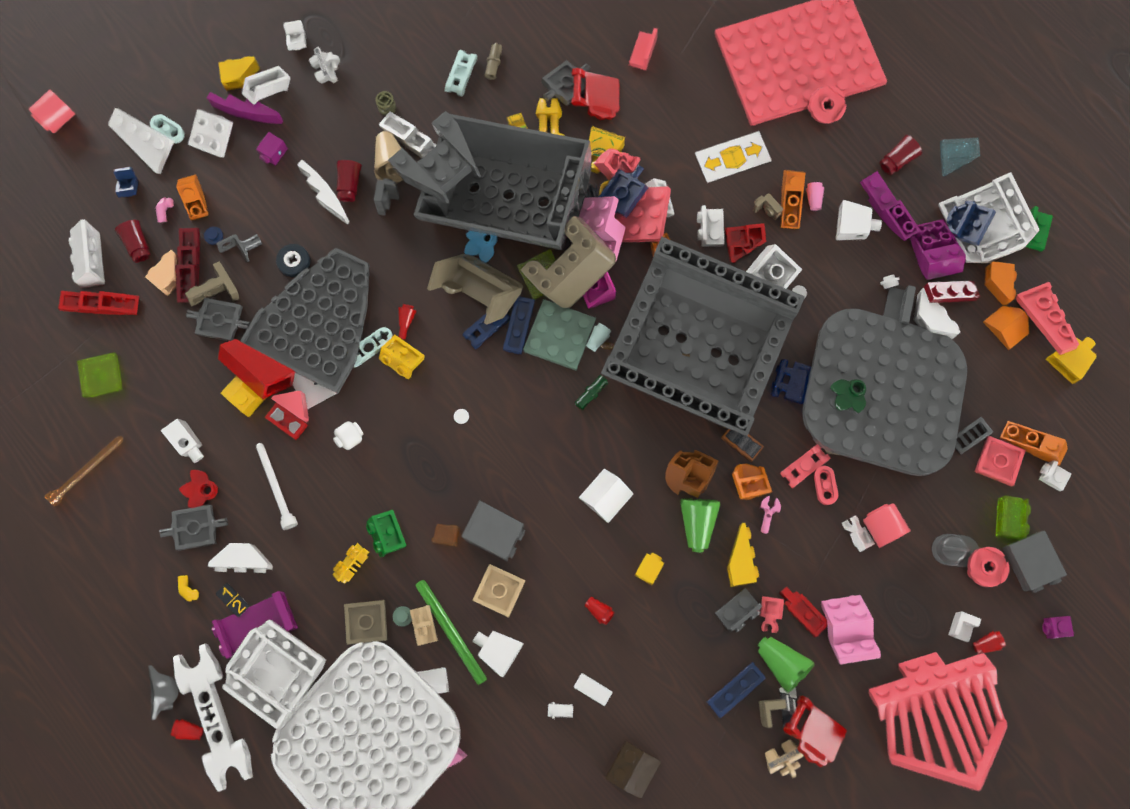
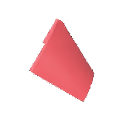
[594,149,641,181]

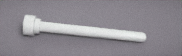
[256,443,298,530]

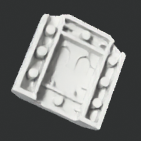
[938,172,1039,263]
[223,620,326,729]

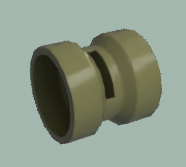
[376,91,396,116]

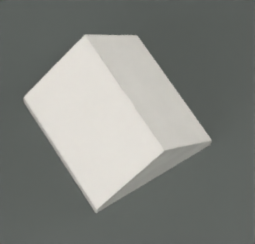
[579,469,633,523]

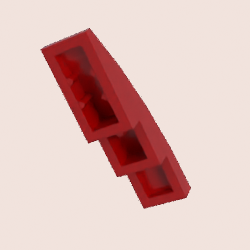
[58,291,139,315]

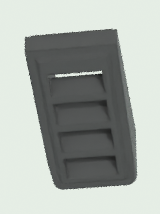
[955,416,994,455]

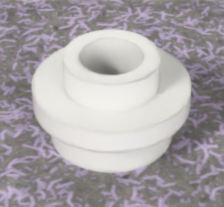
[880,275,900,289]

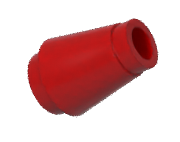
[585,597,615,625]
[973,631,1006,654]
[171,719,204,740]

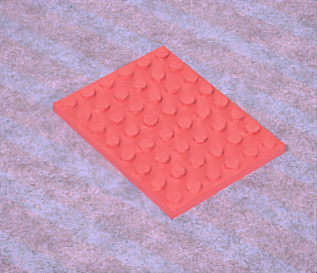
[714,0,887,126]

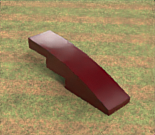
[175,228,200,302]

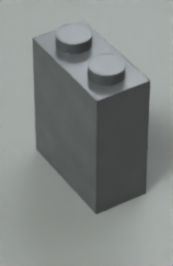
[1002,530,1067,593]

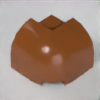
[665,450,719,498]

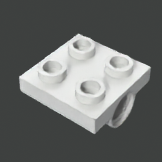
[188,110,233,157]

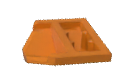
[983,306,1029,350]
[732,463,772,500]

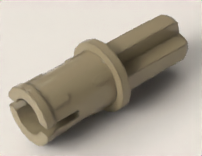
[484,43,502,80]

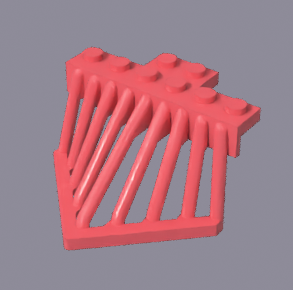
[869,652,1007,791]

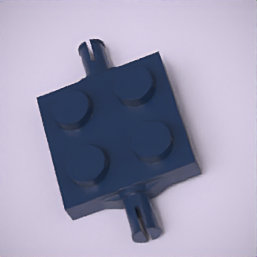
[599,165,648,218]

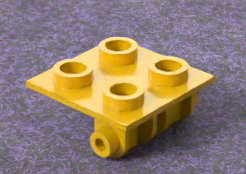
[333,543,369,584]

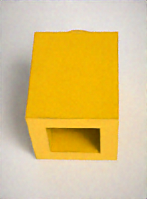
[635,553,664,585]

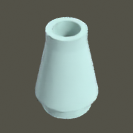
[586,323,611,352]

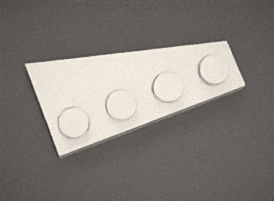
[108,108,174,174]

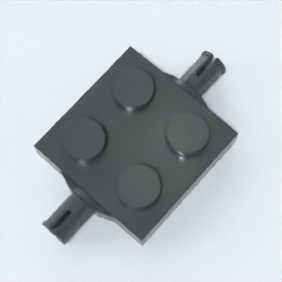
[541,60,591,106]
[186,298,251,341]
[159,505,228,551]

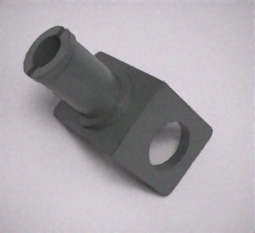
[216,234,262,262]

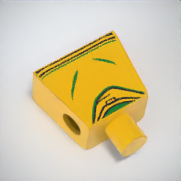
[589,126,625,173]

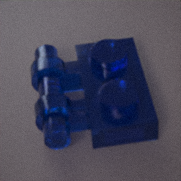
[771,359,811,404]

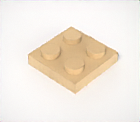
[473,564,525,617]

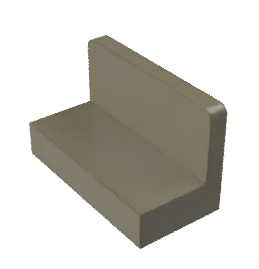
[759,699,786,728]

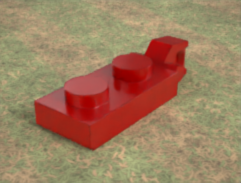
[779,587,828,637]

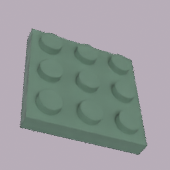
[523,299,596,371]

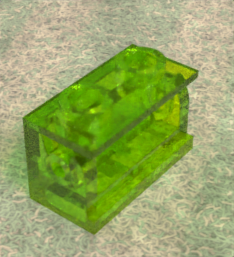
[995,495,1031,540]

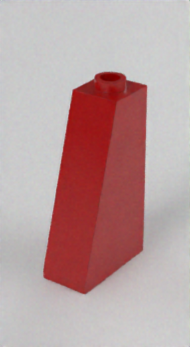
[218,339,295,399]

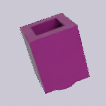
[256,132,288,166]

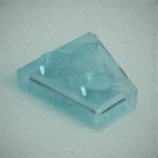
[940,138,980,176]

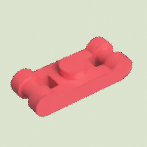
[780,444,831,488]

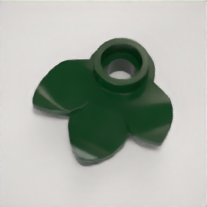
[830,379,866,413]

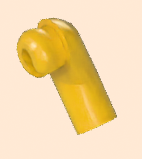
[178,575,199,601]

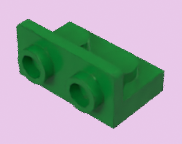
[1025,206,1053,252]
[366,510,407,557]

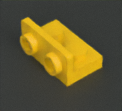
[379,335,425,379]

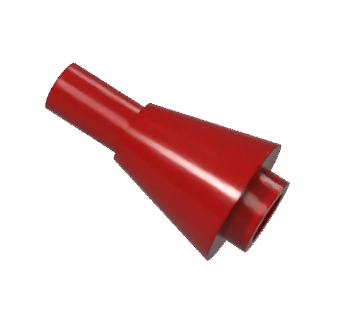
[398,304,417,340]

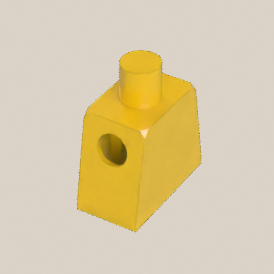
[1046,337,1097,384]

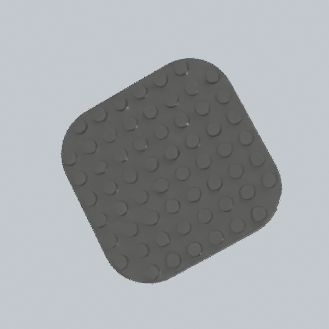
[803,309,967,476]

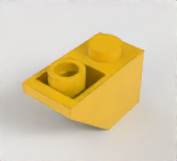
[219,56,259,91]

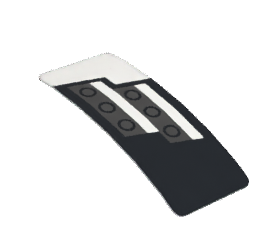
[780,687,799,727]

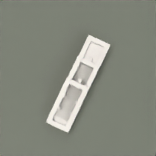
[379,112,436,158]
[297,160,349,224]

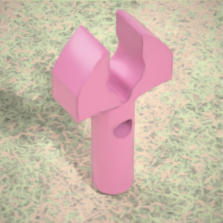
[760,496,781,534]

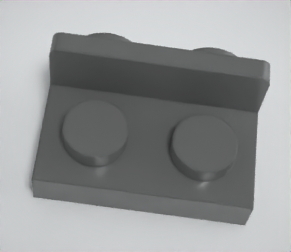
[374,179,399,215]
[714,588,763,633]

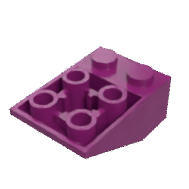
[910,219,966,280]

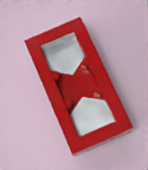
[265,402,308,440]

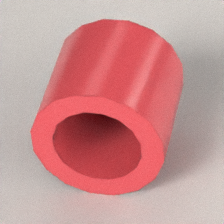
[29,90,75,133]
[863,503,911,548]

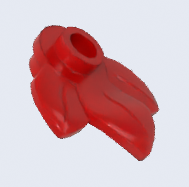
[179,470,218,508]

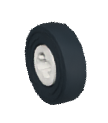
[276,244,310,277]

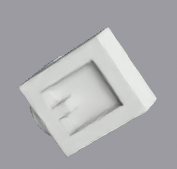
[1039,460,1071,491]

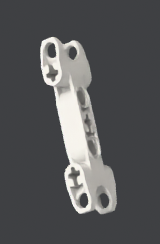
[173,644,253,792]

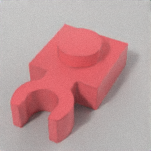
[760,596,784,633]

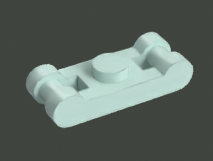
[445,50,477,96]

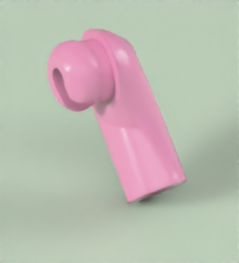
[156,197,174,223]

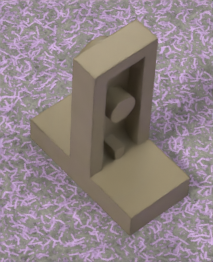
[185,261,239,307]

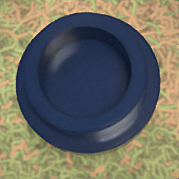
[204,227,223,245]

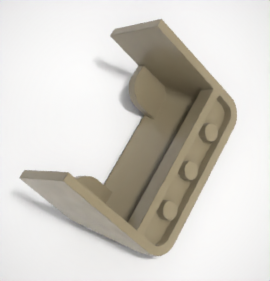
[427,254,523,324]

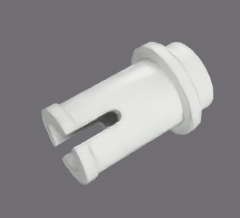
[548,702,573,719]

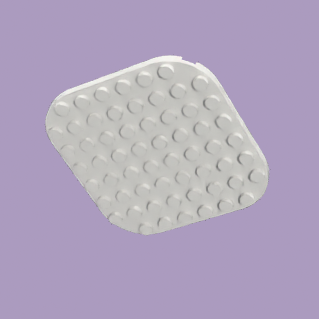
[271,641,460,809]

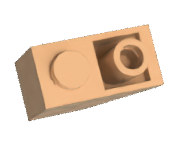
[145,250,178,296]

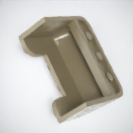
[521,216,616,308]

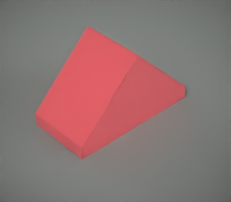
[271,391,309,423]

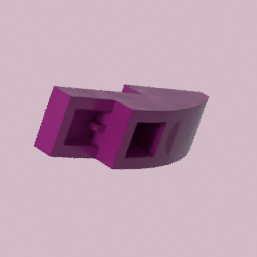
[860,171,921,241]

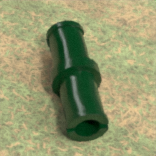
[574,375,608,410]

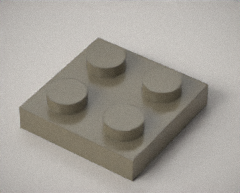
[344,600,388,645]

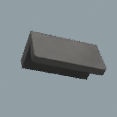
[883,285,916,324]

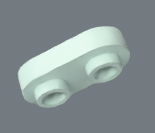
[150,115,185,143]

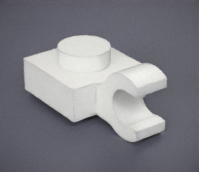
[842,516,875,552]

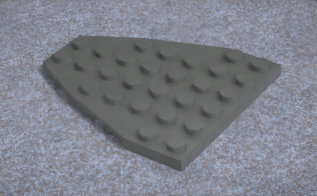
[240,248,370,394]

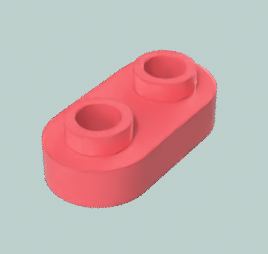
[814,466,838,505]

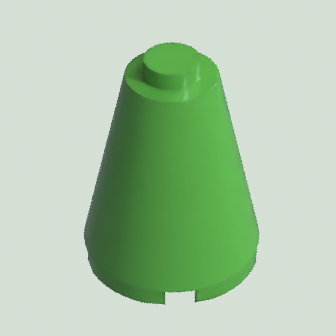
[681,498,720,552]
[758,637,815,693]

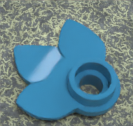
[465,231,498,263]

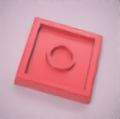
[975,436,1026,487]

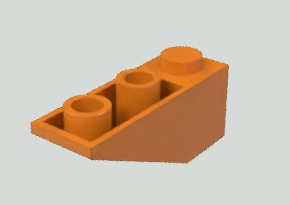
[781,170,805,229]
[1000,421,1068,466]

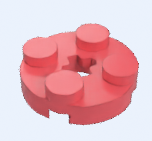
[808,86,846,124]
[967,547,1009,587]

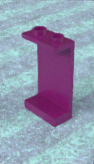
[212,591,298,659]

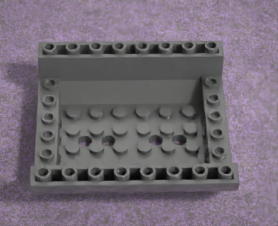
[601,237,805,436]

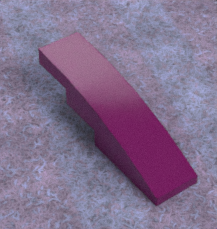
[206,92,283,124]

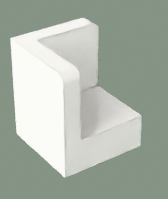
[948,612,981,642]

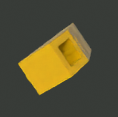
[727,523,759,587]

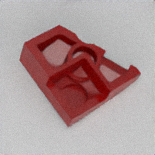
[725,223,766,263]

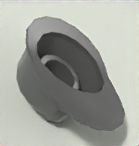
[931,534,979,567]

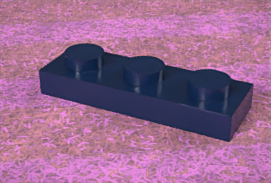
[503,296,535,355]
[707,662,766,718]

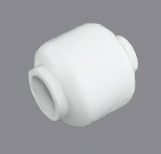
[333,421,363,450]

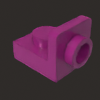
[1042,616,1074,639]

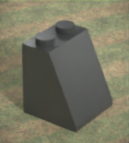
[461,501,526,561]

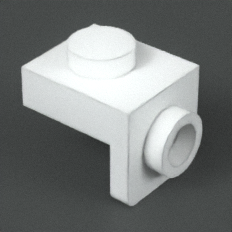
[284,20,306,50]

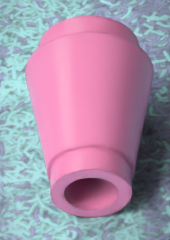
[806,182,824,211]

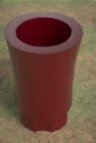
[879,135,922,175]
[336,160,362,202]
[114,220,151,263]

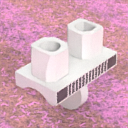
[309,47,340,83]

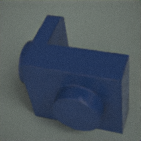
[114,167,138,198]

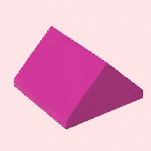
[583,271,616,309]

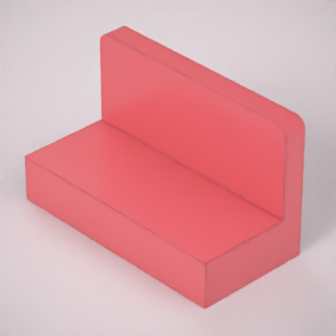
[629,28,658,70]

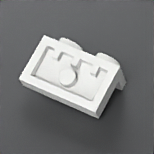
[697,206,724,247]

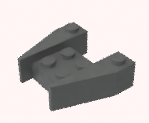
[388,111,481,204]

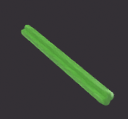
[416,580,487,685]

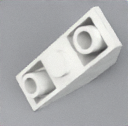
[914,288,960,339]
[208,543,273,573]

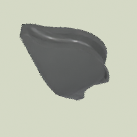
[148,665,179,720]

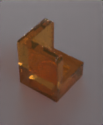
[431,524,460,547]

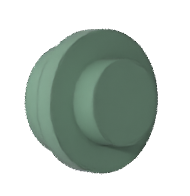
[393,606,412,627]

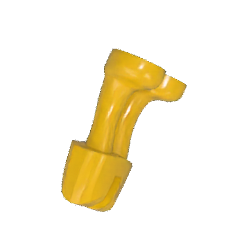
[536,98,565,136]

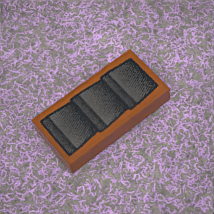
[721,429,764,462]

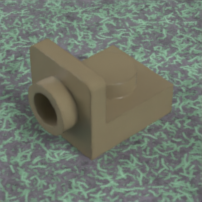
[753,193,784,220]

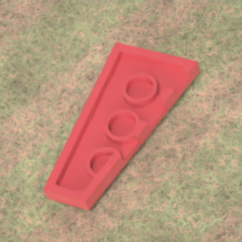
[1015,282,1079,355]

